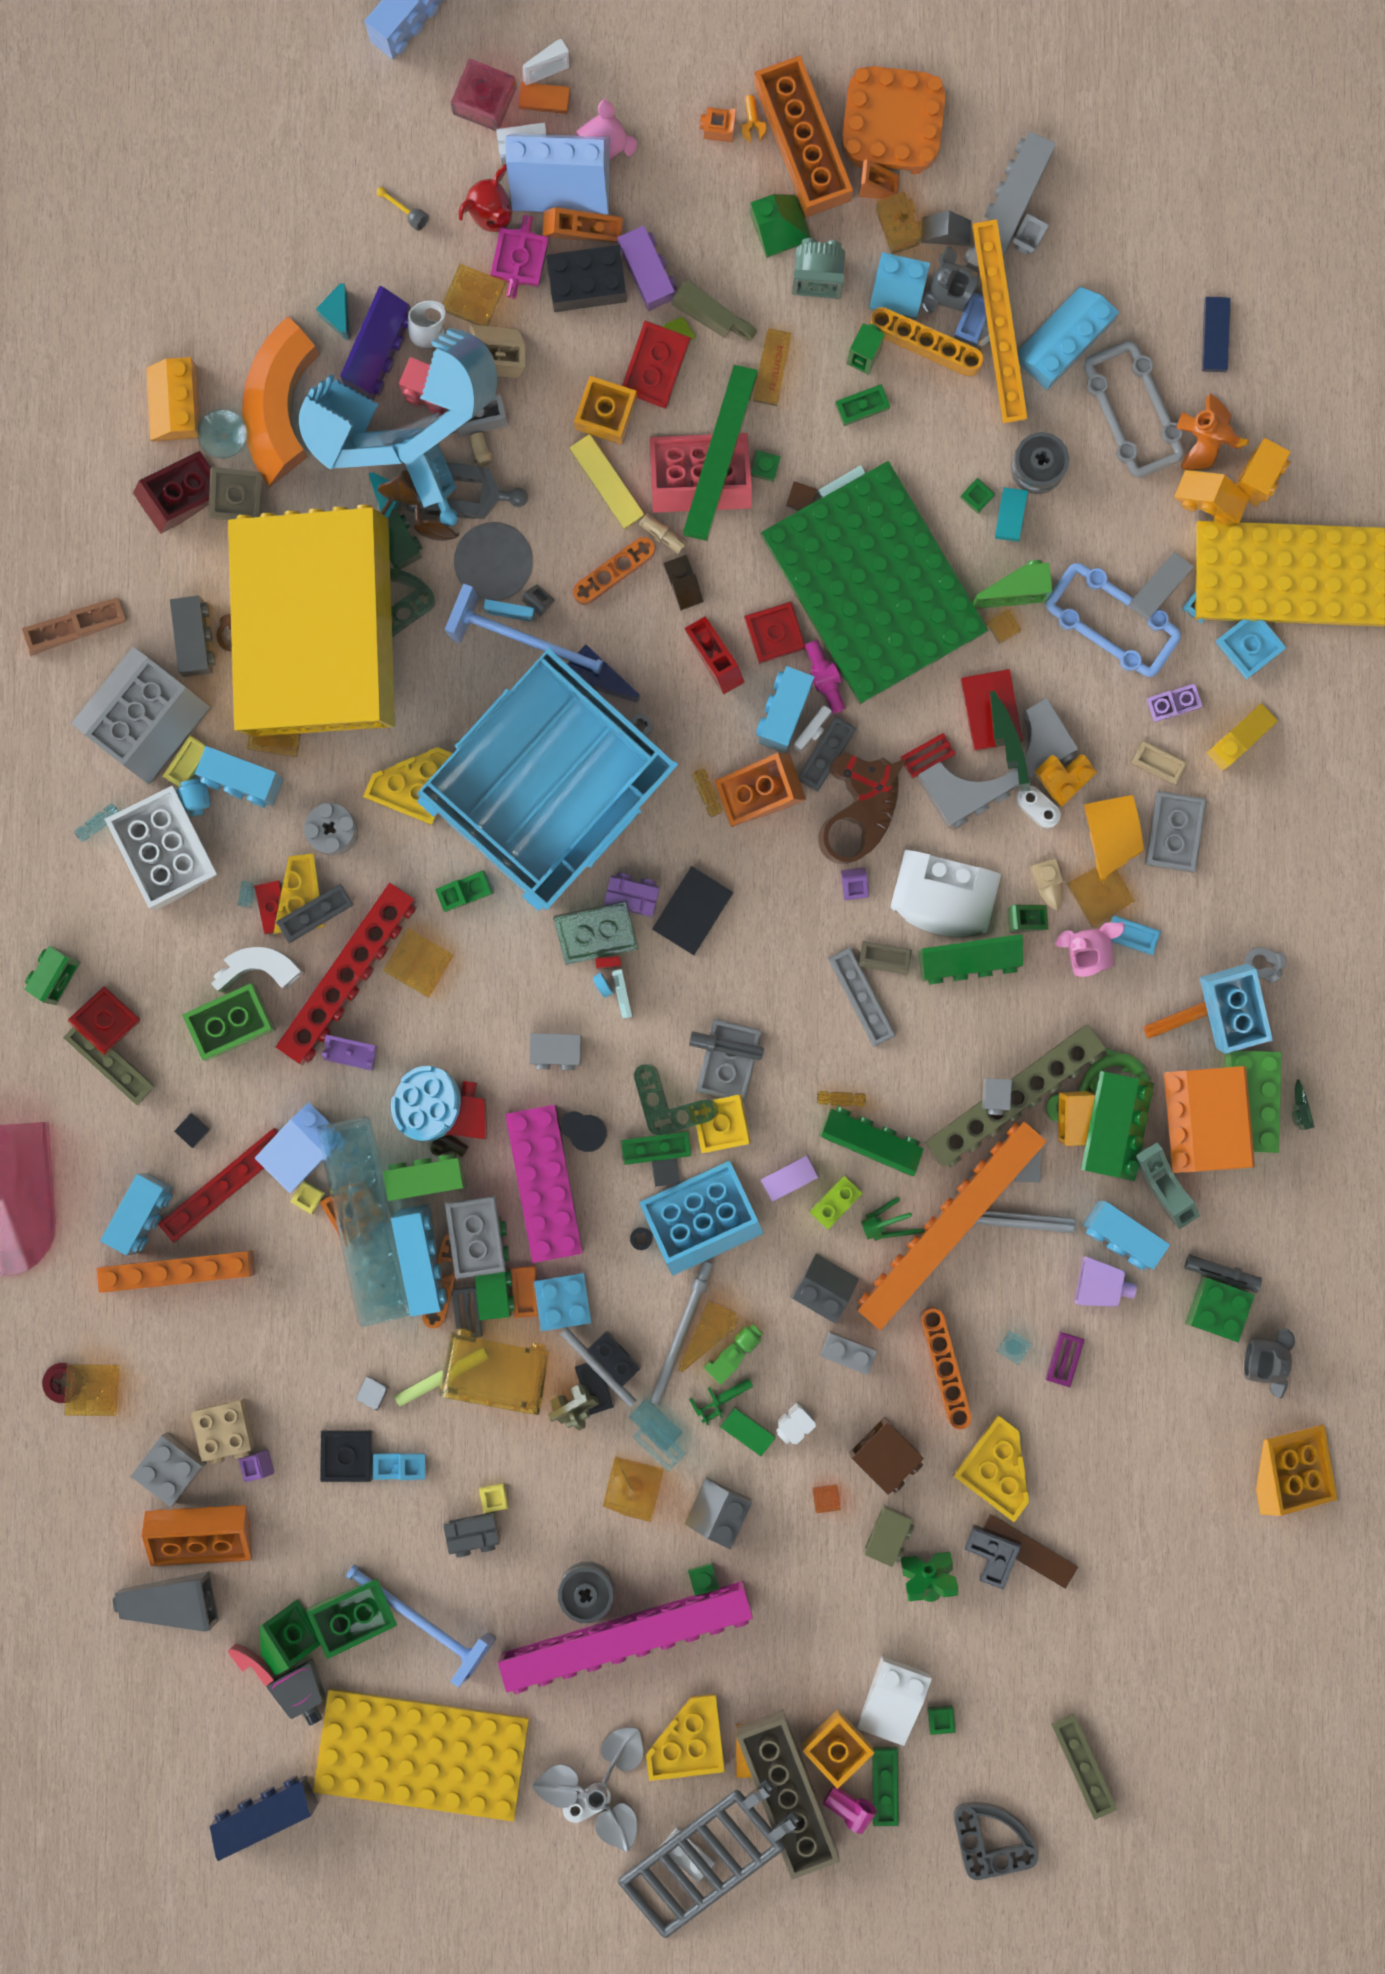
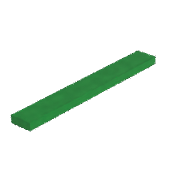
[683,365,758,541]

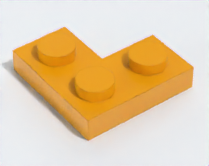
[1034,754,1097,807]

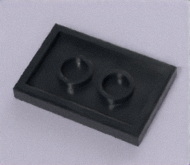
[652,866,734,956]

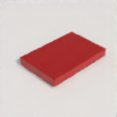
[622,320,691,409]
[960,669,1023,751]

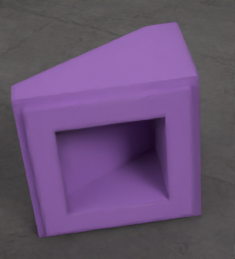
[841,868,869,900]
[238,1450,274,1482]

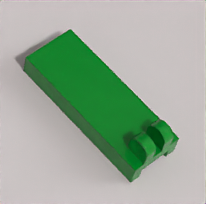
[620,1131,691,1165]

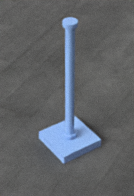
[444,583,603,675]
[346,1564,496,1688]

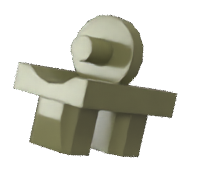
[548,1384,599,1430]

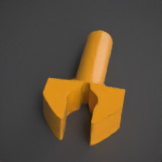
[741,95,766,143]

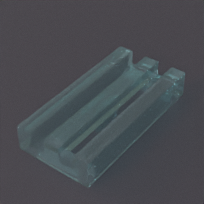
[632,1418,686,1472]

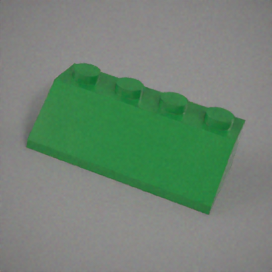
[918,934,1023,985]
[1081,1071,1154,1181]
[819,1106,924,1177]

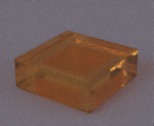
[812,1484,841,1513]

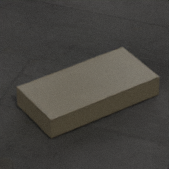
[859,941,912,975]

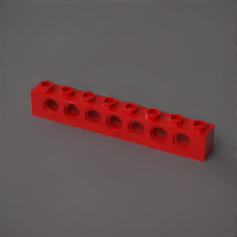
[275,882,417,1065]

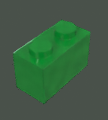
[847,323,885,375]

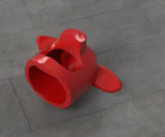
[458,164,513,232]

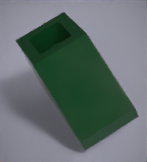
[389,510,423,572]

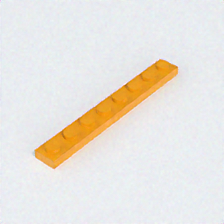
[972,219,1028,424]

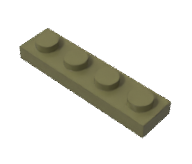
[63,1027,155,1105]
[1051,1713,1118,1820]

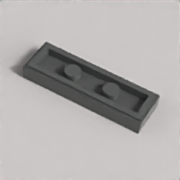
[798,716,857,792]
[276,884,354,944]

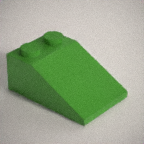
[973,560,1052,609]

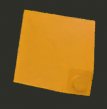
[1256,1425,1338,1516]

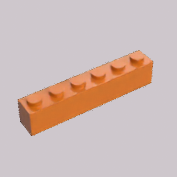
[97,1250,255,1293]

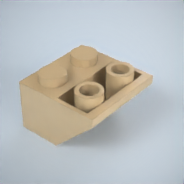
[470,325,525,378]

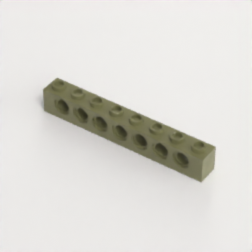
[924,1025,1106,1168]

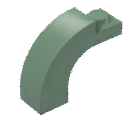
[1136,1142,1200,1229]

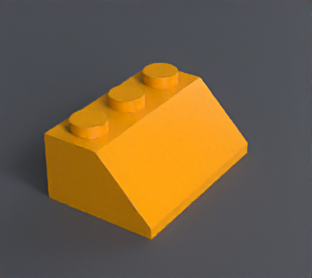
[147,357,201,441]

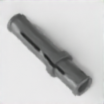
[1184,1254,1262,1293]

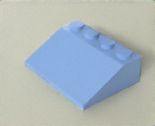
[506,133,610,215]

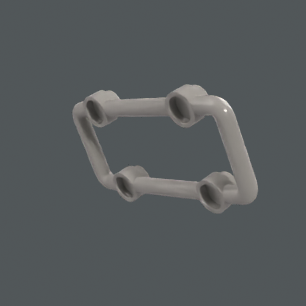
[1084,341,1185,478]

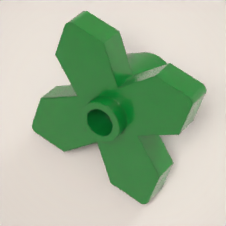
[901,1552,958,1602]

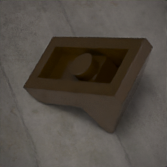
[663,555,704,611]

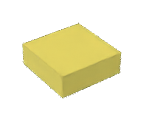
[290,1180,325,1215]
[479,1483,509,1514]

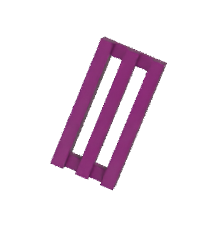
[1045,1331,1085,1387]

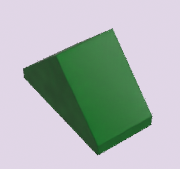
[1008,905,1049,933]

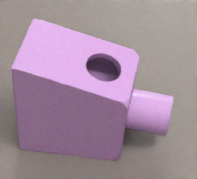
[1074,1256,1137,1306]

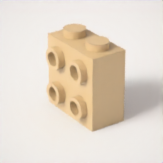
[191,1399,255,1465]

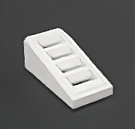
[523,39,569,85]

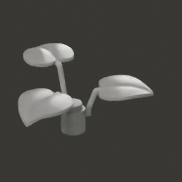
[533,1727,644,1852]

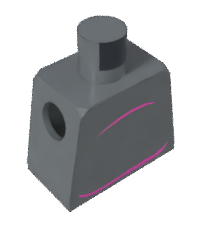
[266,1658,326,1726]

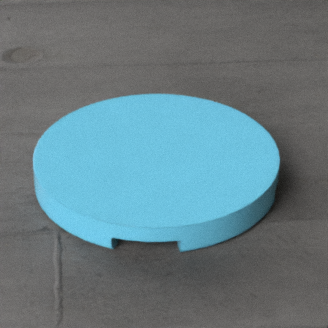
[391,1066,461,1142]

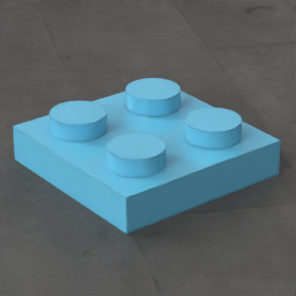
[1215,619,1286,680]
[533,1273,591,1331]

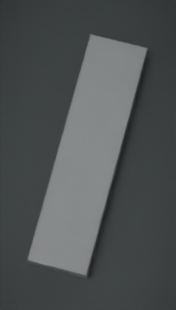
[828,947,896,1047]

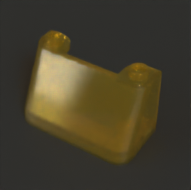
[438,1328,550,1415]

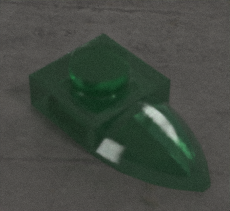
[1292,1079,1315,1130]

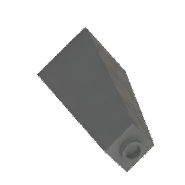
[113,1571,219,1632]

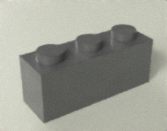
[170,596,215,677]

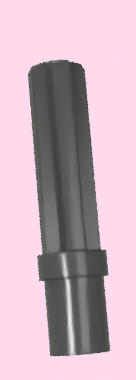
[689,1031,764,1060]

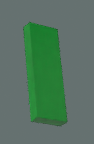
[872,1747,899,1826]

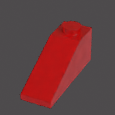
[684,616,745,695]

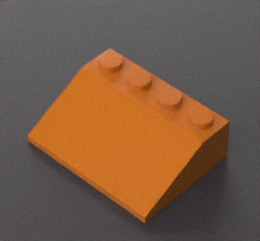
[1164,1066,1255,1173]

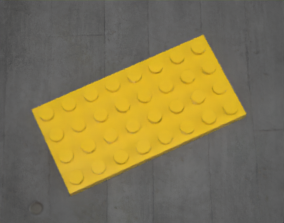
[1194,521,1385,627]
[313,1688,529,1822]

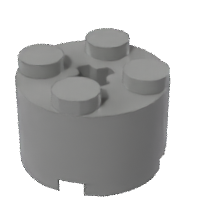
[304,803,358,856]

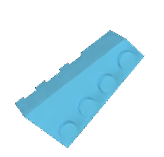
[391,1204,447,1317]

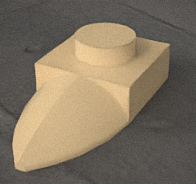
[1031,859,1063,910]

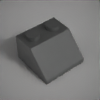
[791,1254,859,1324]
[685,1478,752,1550]

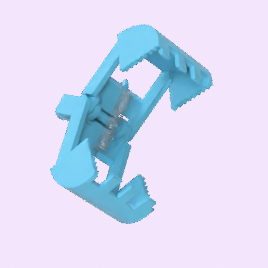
[299,327,497,527]

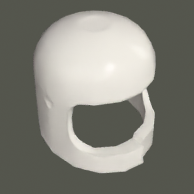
[408,301,446,349]

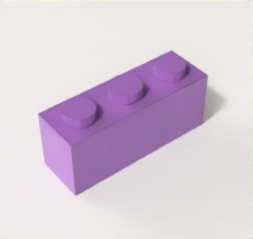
[617,226,677,311]

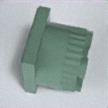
[792,238,845,299]

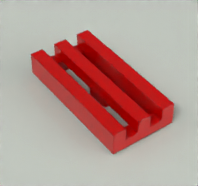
[900,733,956,779]

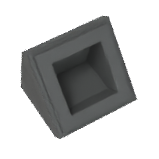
[522,584,555,617]

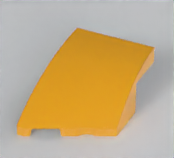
[1084,795,1144,881]

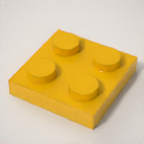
[692,1094,752,1153]

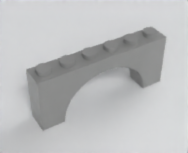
[917,698,1078,828]

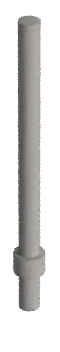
[650,1261,714,1405]

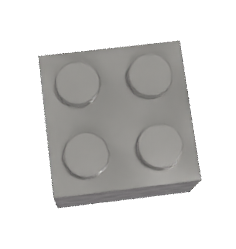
[131,1432,207,1507]

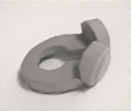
[1244,948,1286,983]

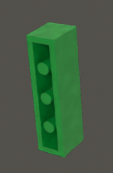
[475,1216,515,1321]

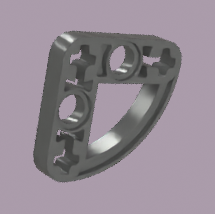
[953,1802,1038,1880]

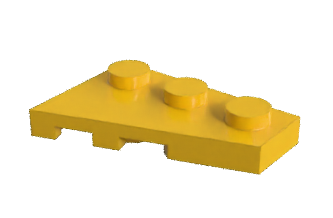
[273,853,324,934]

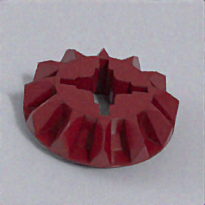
[42,1363,83,1403]

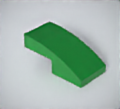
[435,870,494,912]

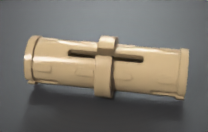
[639,512,687,554]

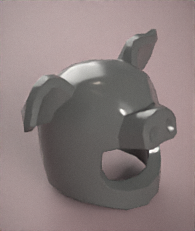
[922,246,979,314]
[1244,1328,1295,1398]

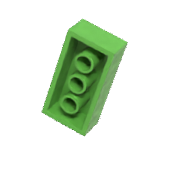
[1225,1050,1282,1153]

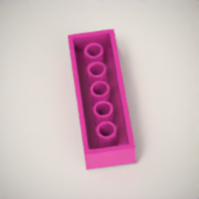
[505,1105,583,1263]

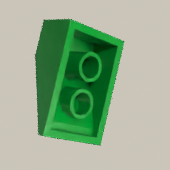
[305,1579,397,1659]

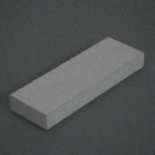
[1128,551,1194,621]

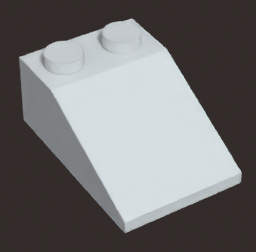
[856,1655,932,1746]

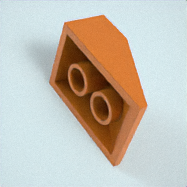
[715,753,806,827]

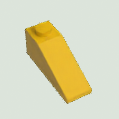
[1206,703,1278,771]

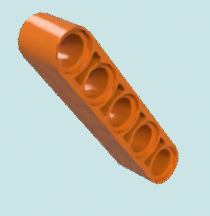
[920,1307,971,1430]

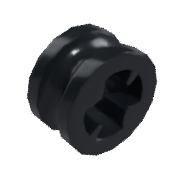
[630,1227,652,1250]

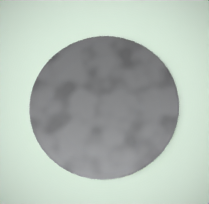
[454,522,532,600]

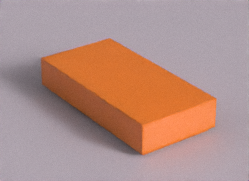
[519,82,570,114]
[510,1266,538,1318]

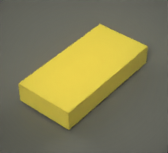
[163,735,206,787]

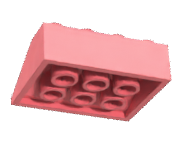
[650,433,752,513]

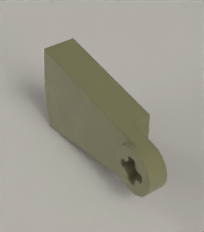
[672,279,757,341]

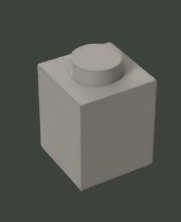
[982,1078,1012,1115]

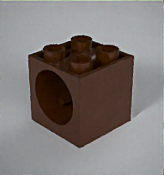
[849,1417,924,1495]

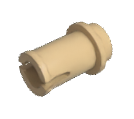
[468,432,493,466]

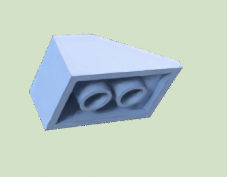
[255,1102,344,1194]

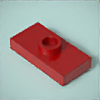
[254,880,282,935]

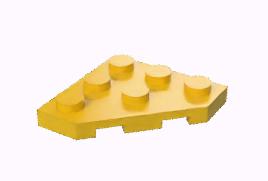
[363,747,453,826]
[953,1415,1029,1522]
[646,1693,725,1781]

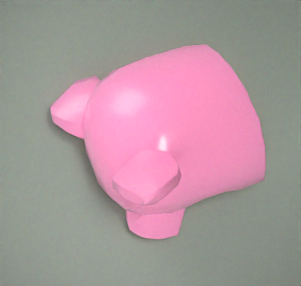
[576,98,637,160]
[1055,922,1125,977]

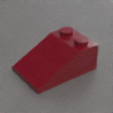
[133,451,211,534]

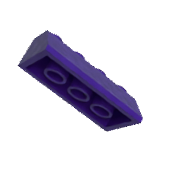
[340,285,411,401]

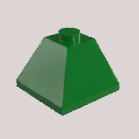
[749,194,811,258]
[259,1599,320,1676]

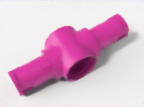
[805,640,846,714]

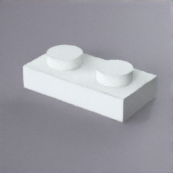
[661,1826,715,1882]

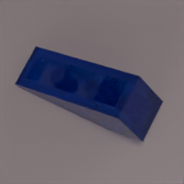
[567,644,640,702]

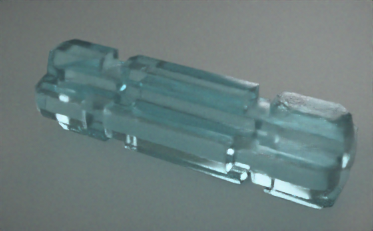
[74,804,119,842]

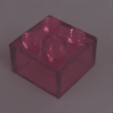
[450,58,517,131]

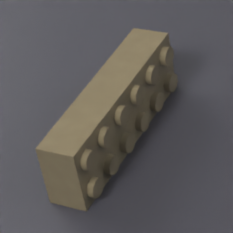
[736,1709,840,1880]

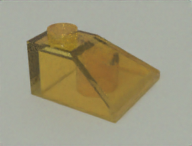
[603,1456,664,1522]

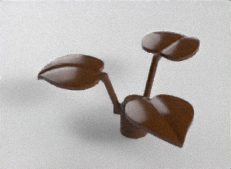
[378,470,460,541]

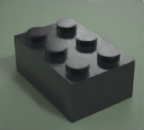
[546,245,627,312]

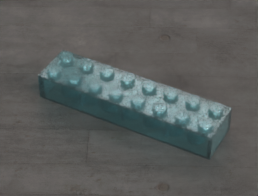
[316,1115,410,1327]

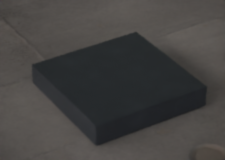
[320,1430,372,1482]

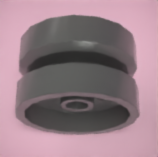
[1011,432,1069,494]
[558,1562,614,1623]

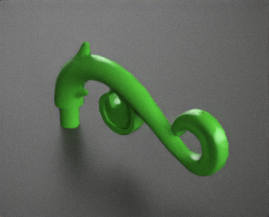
[1046,1048,1151,1123]

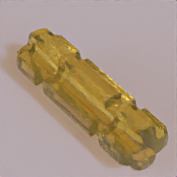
[692,769,722,817]
[817,1091,866,1107]

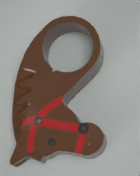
[818,753,905,864]

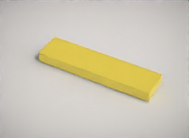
[569,434,645,530]

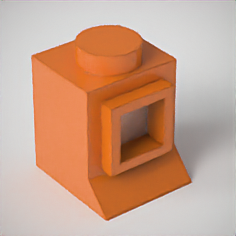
[700,107,736,143]

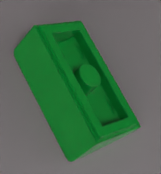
[720,1406,776,1456]

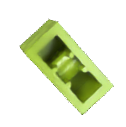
[809,1176,863,1230]

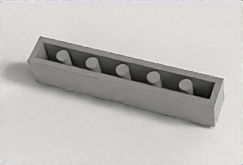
[964,131,1056,277]

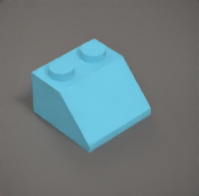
[869,252,930,320]

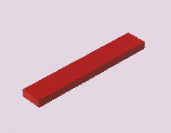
[158,1128,278,1243]

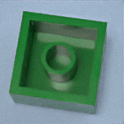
[1185,1276,1255,1343]

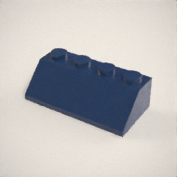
[209,1775,318,1861]

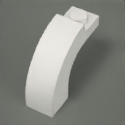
[211,947,304,992]

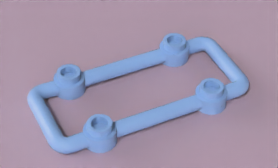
[1046,563,1181,677]

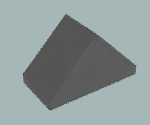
[921,210,971,246]

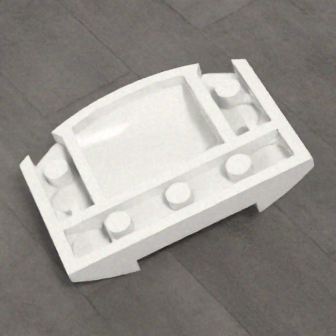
[890,850,1001,937]

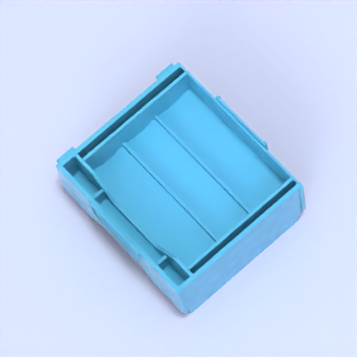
[417,647,678,911]

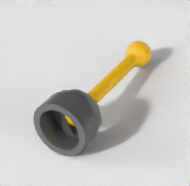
[376,187,429,231]

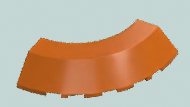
[242,317,319,487]

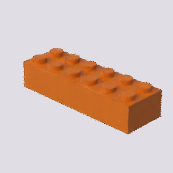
[754,55,853,218]

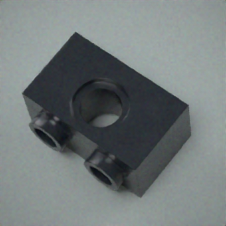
[588,1330,641,1387]

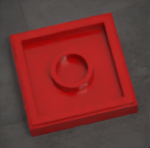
[744,602,806,664]
[68,986,141,1055]

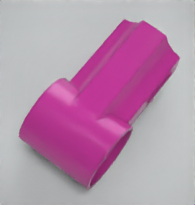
[822,1786,877,1834]

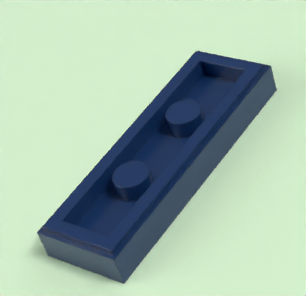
[1202,297,1230,373]

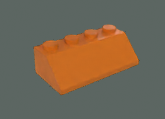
[142,1505,252,1566]

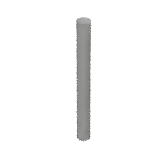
[560,1328,637,1407]

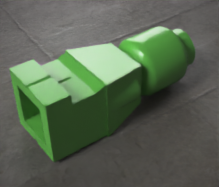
[704,1324,763,1385]

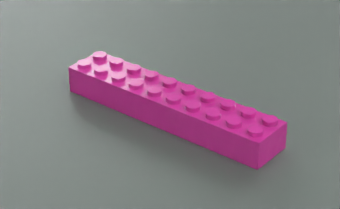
[498,1580,753,1694]

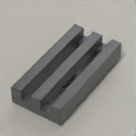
[452,1286,483,1339]

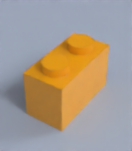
[1058,1091,1095,1146]

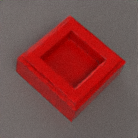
[595,956,621,969]

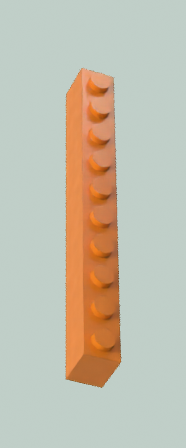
[857,1121,1047,1331]

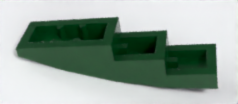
[990,691,1031,792]

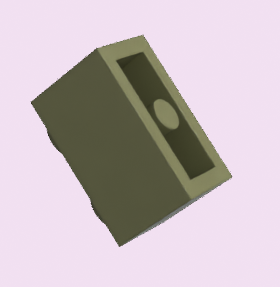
[863,1505,914,1567]

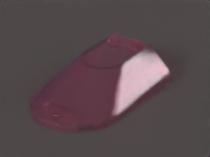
[0,1122,56,1276]

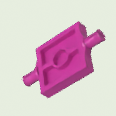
[490,215,549,299]

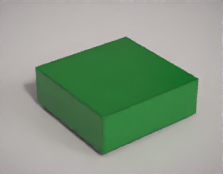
[960,478,995,514]
[927,1705,956,1735]

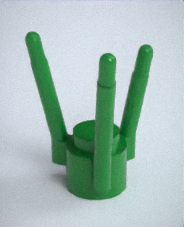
[861,1197,924,1241]

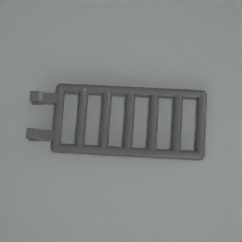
[618,1779,799,1938]

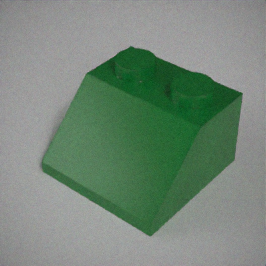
[24,946,81,1005]

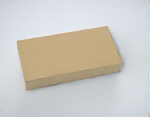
[1131,741,1187,786]

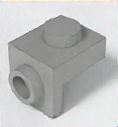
[1012,213,1050,255]

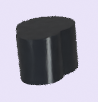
[560,1111,607,1152]

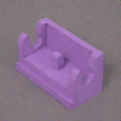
[322,1035,378,1071]

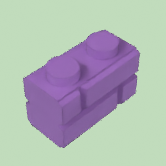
[604,872,660,918]

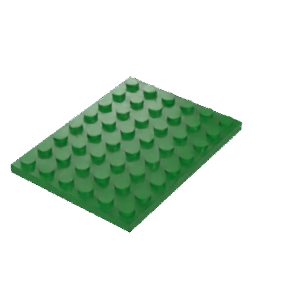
[760,461,989,705]

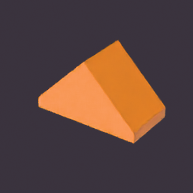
[859,159,899,201]

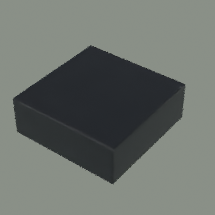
[174,1113,210,1148]

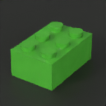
[182,983,276,1061]
[383,1154,467,1201]

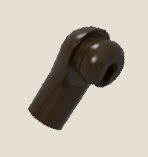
[430,1135,469,1157]

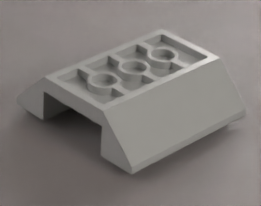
[71,646,211,784]

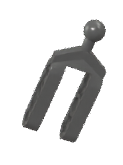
[407,462,528,519]

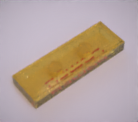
[753,328,791,406]

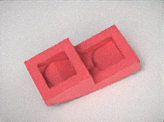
[227,1644,278,1686]

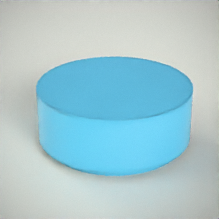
[593,972,614,998]

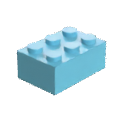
[756,666,814,753]
[195,746,284,808]
[1199,964,1273,1054]
[100,1173,173,1256]
[1083,1201,1170,1271]

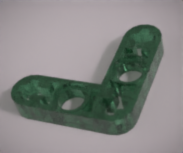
[634,1064,718,1135]

